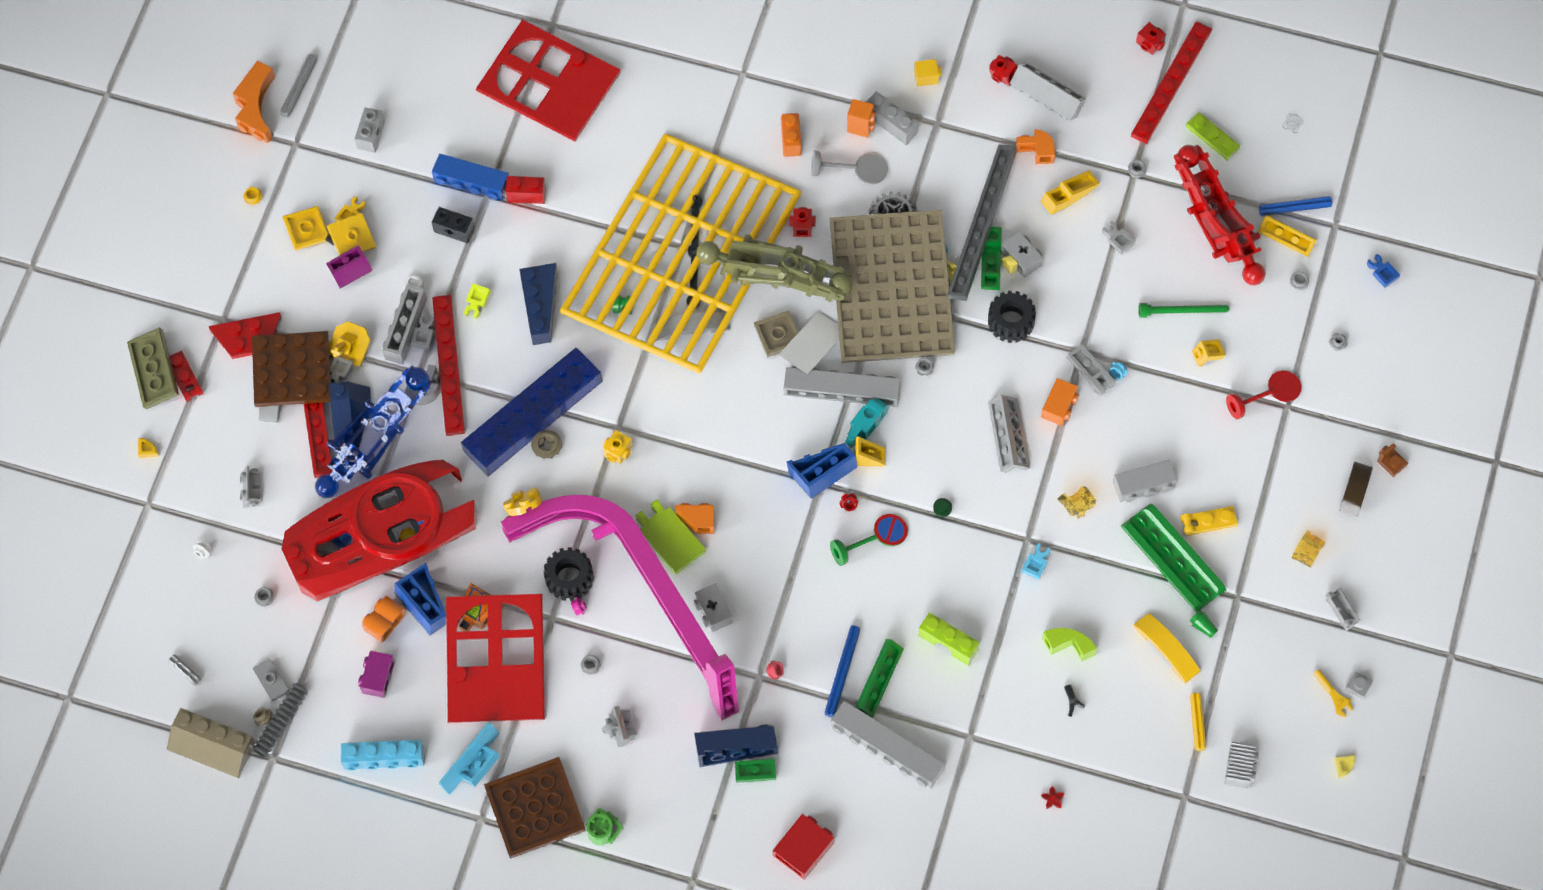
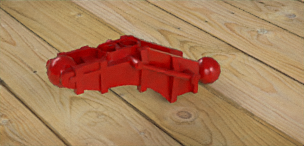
[1174,145,1266,286]

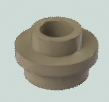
[253,707,272,726]

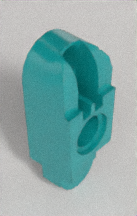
[845,398,890,448]

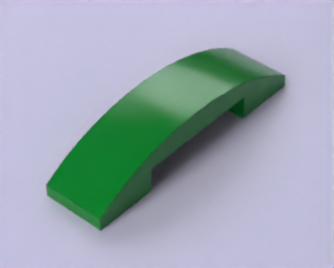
[981,227,1002,290]

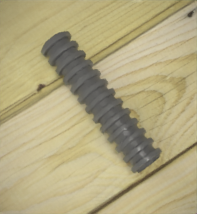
[252,683,308,757]

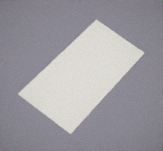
[779,311,839,374]

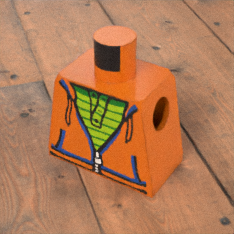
[458,583,503,631]

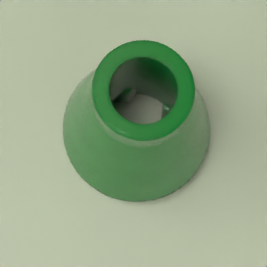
[1189,610,1218,638]

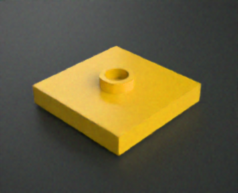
[282,206,329,251]
[327,213,376,256]

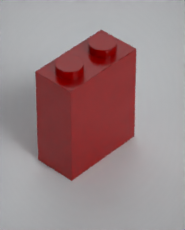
[772,813,834,880]

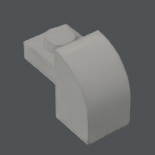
[404,364,440,405]

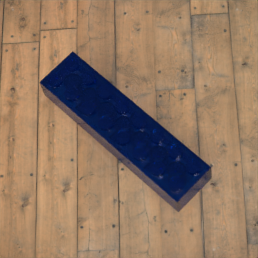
[461,347,603,477]

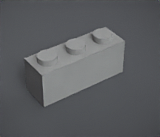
[866,91,919,145]
[1113,459,1177,502]

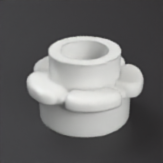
[193,541,212,559]

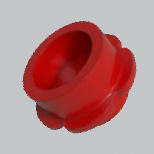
[839,493,858,511]

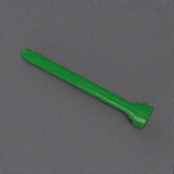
[1138,303,1230,318]

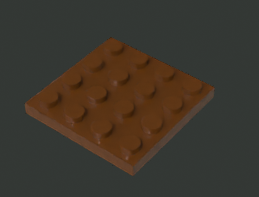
[252,331,331,407]
[484,757,586,859]

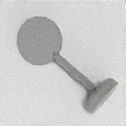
[811,150,888,184]

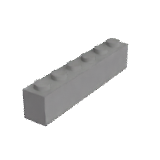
[783,366,900,407]
[831,701,945,789]

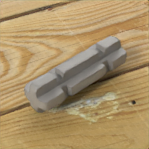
[168,655,201,686]

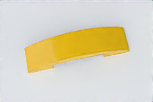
[1133,613,1200,684]

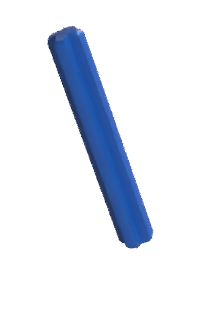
[1259,196,1332,216]

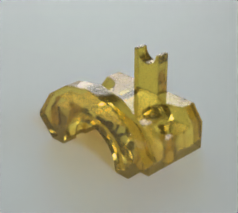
[1057,486,1096,519]
[1291,530,1326,568]

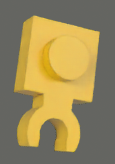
[334,196,366,222]

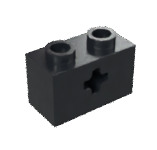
[431,207,475,244]

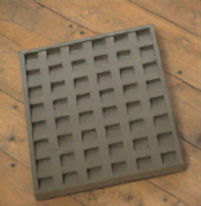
[830,210,955,363]

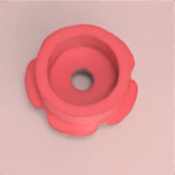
[766,660,784,680]

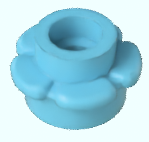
[1109,362,1128,380]

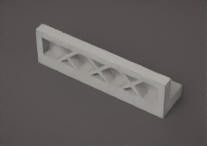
[988,395,1030,473]

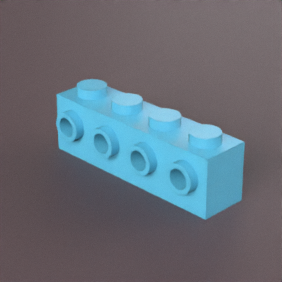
[341,740,424,771]

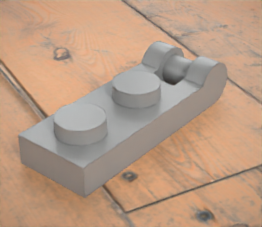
[1067,344,1116,396]

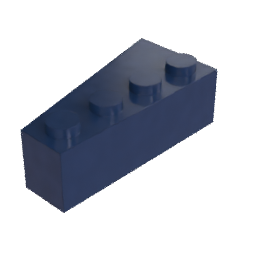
[694,724,778,768]

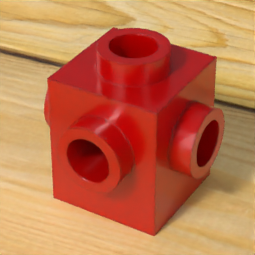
[1136,22,1166,55]
[989,55,1018,87]
[789,207,816,237]

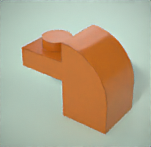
[1016,130,1055,164]

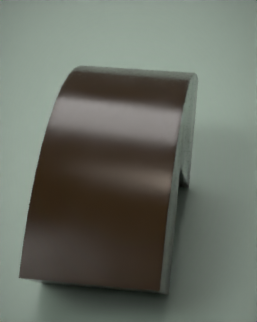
[1339,461,1373,517]

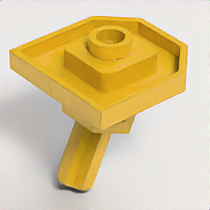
[329,321,371,367]

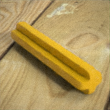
[1190,693,1206,751]

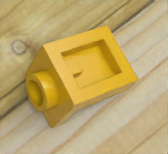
[1192,339,1226,366]

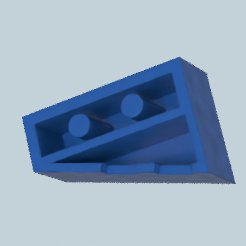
[786,443,857,499]
[394,563,446,636]

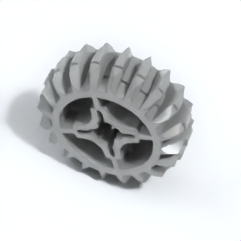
[869,191,918,215]

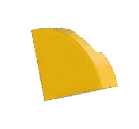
[138,438,159,458]

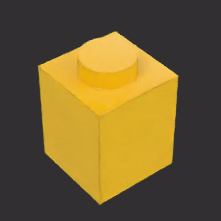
[914,59,942,86]

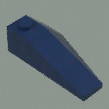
[329,381,372,462]

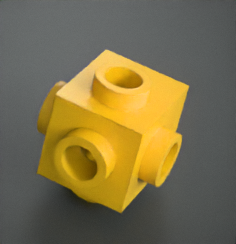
[603,430,633,464]

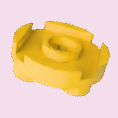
[503,488,542,516]

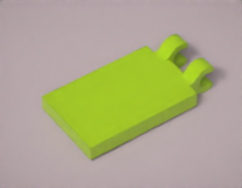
[635,499,706,575]

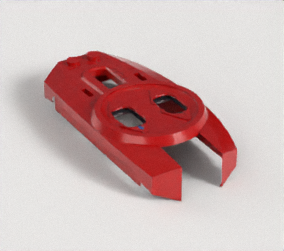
[281,459,477,602]

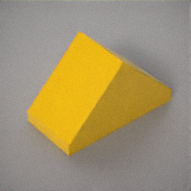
[856,437,885,466]

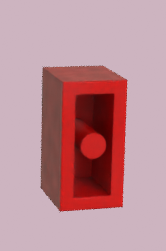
[506,176,546,204]

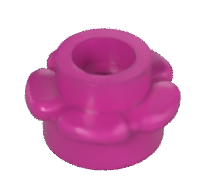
[571,597,587,615]

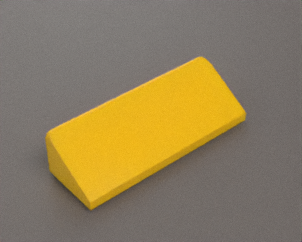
[1258,215,1317,257]

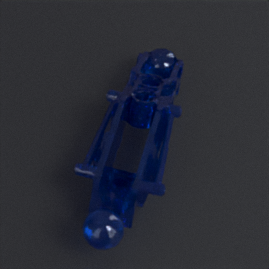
[315,365,432,498]

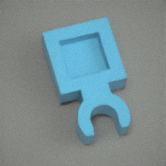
[1021,543,1050,580]

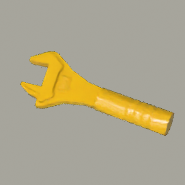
[1313,669,1353,717]

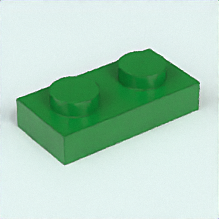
[735,759,776,783]

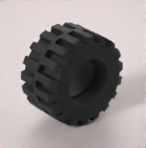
[988,291,1036,343]
[543,547,594,601]

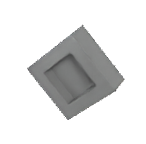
[1345,671,1373,699]

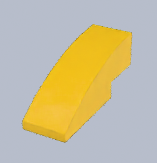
[1041,170,1100,215]

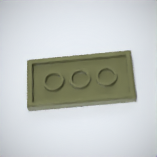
[127,327,179,409]

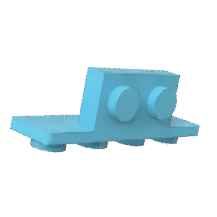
[439,722,500,794]

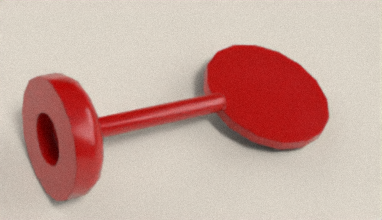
[1226,370,1302,420]

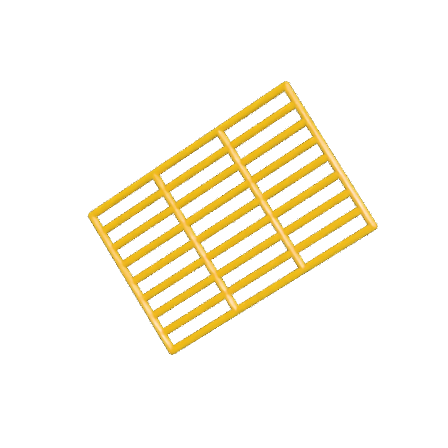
[560,134,802,373]

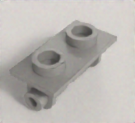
[240,465,260,508]
[1325,588,1361,631]

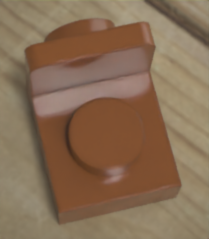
[1377,443,1408,478]

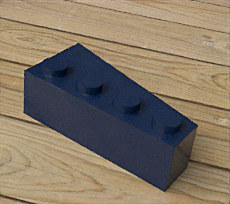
[519,263,558,345]

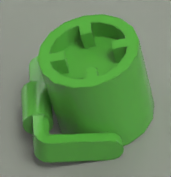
[586,808,624,845]

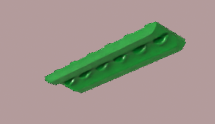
[1120,503,1226,613]

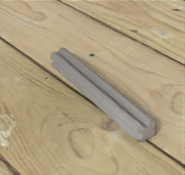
[280,54,317,117]

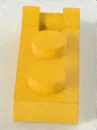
[1180,506,1238,536]

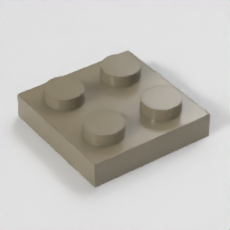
[754,311,798,358]

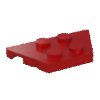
[209,312,282,359]

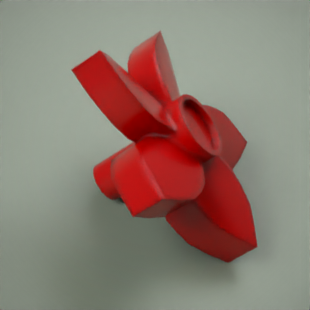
[1040,786,1065,809]

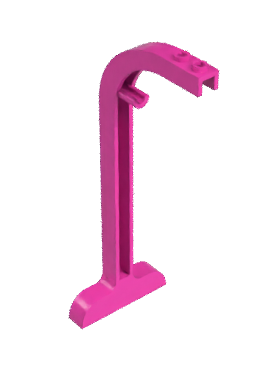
[501,495,739,721]

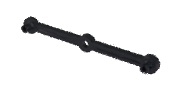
[686,195,703,309]

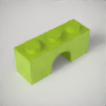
[918,612,980,666]

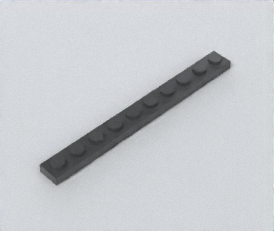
[947,144,1017,301]

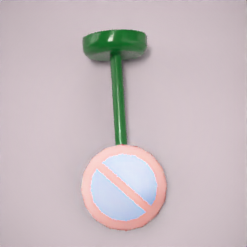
[830,514,908,566]

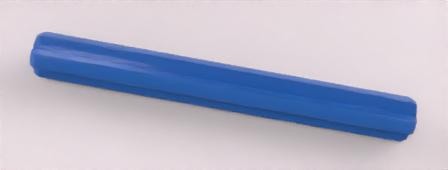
[825,625,860,717]

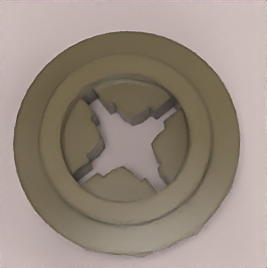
[531,430,562,459]

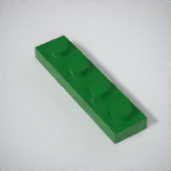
[855,639,904,718]

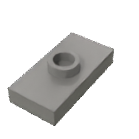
[253,658,289,702]

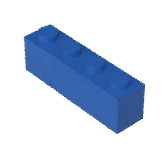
[432,153,509,200]

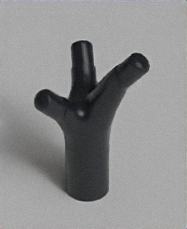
[1064,684,1085,717]

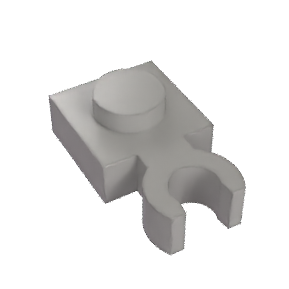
[1102,221,1136,255]
[411,316,434,350]
[330,356,354,383]

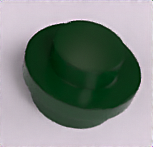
[933,498,952,517]

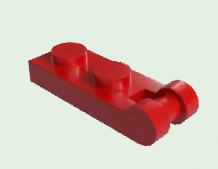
[170,350,204,402]

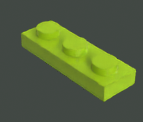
[1186,112,1240,160]

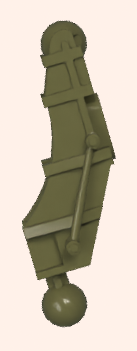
[697,235,852,302]

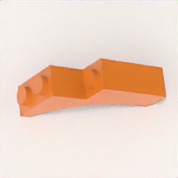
[233,60,275,143]

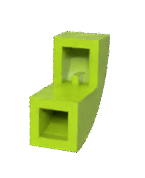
[1042,628,1097,661]

